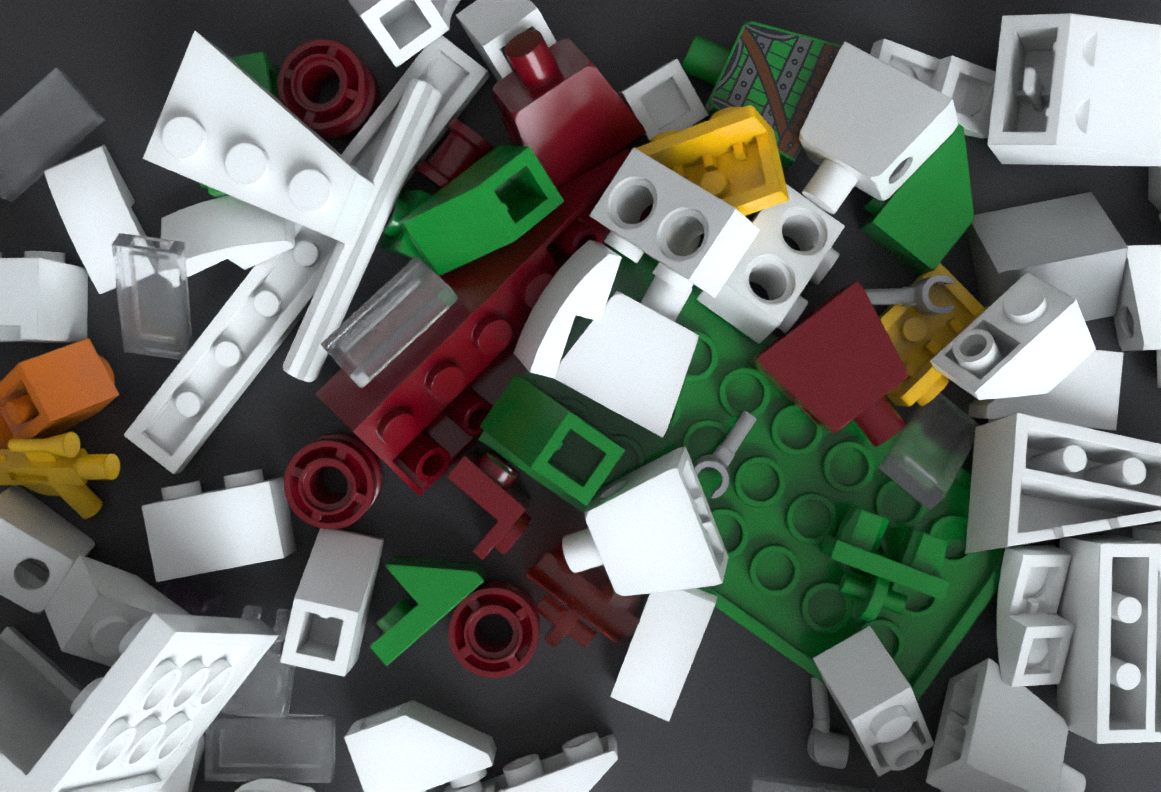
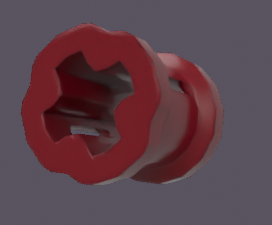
[414,118,494,190]

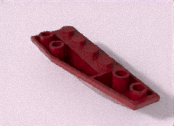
[316,149,653,497]

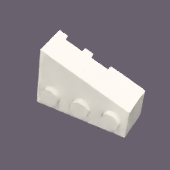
[143,30,375,246]
[0,251,88,343]
[965,413,1161,554]
[1057,535,1161,744]

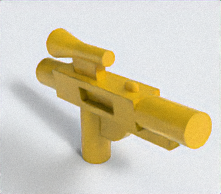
[0,432,120,519]

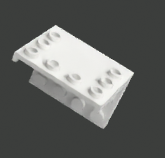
[0,613,279,792]

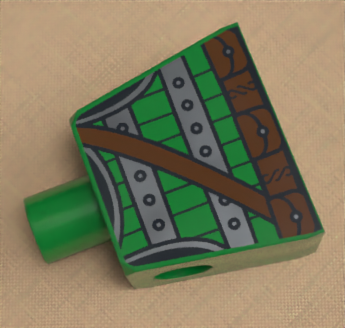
[682,21,842,171]

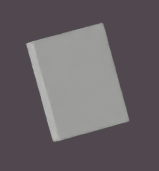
[967,192,1128,321]

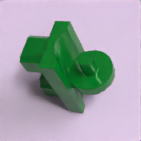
[819,505,950,623]

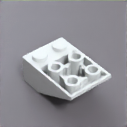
[987,13,1161,167]

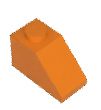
[0,338,120,449]

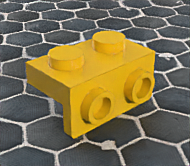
[636,105,789,216]
[879,263,990,407]

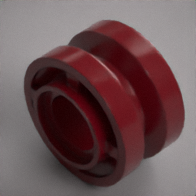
[277,39,379,141]
[284,432,384,529]
[448,580,540,678]

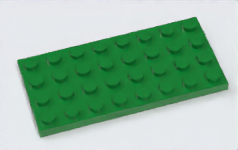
[478,248,1030,702]

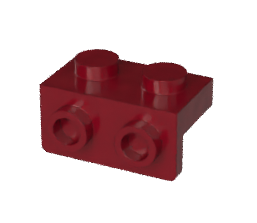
[447,449,532,560]

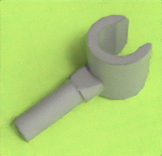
[864,275,955,316]
[693,411,757,499]
[807,677,849,769]

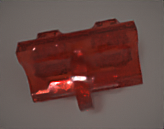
[525,543,644,648]

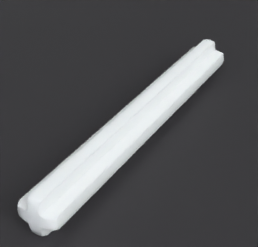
[283,78,442,382]

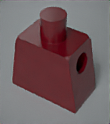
[492,30,646,190]
[749,281,908,447]

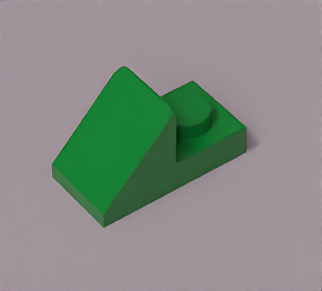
[370,556,489,666]

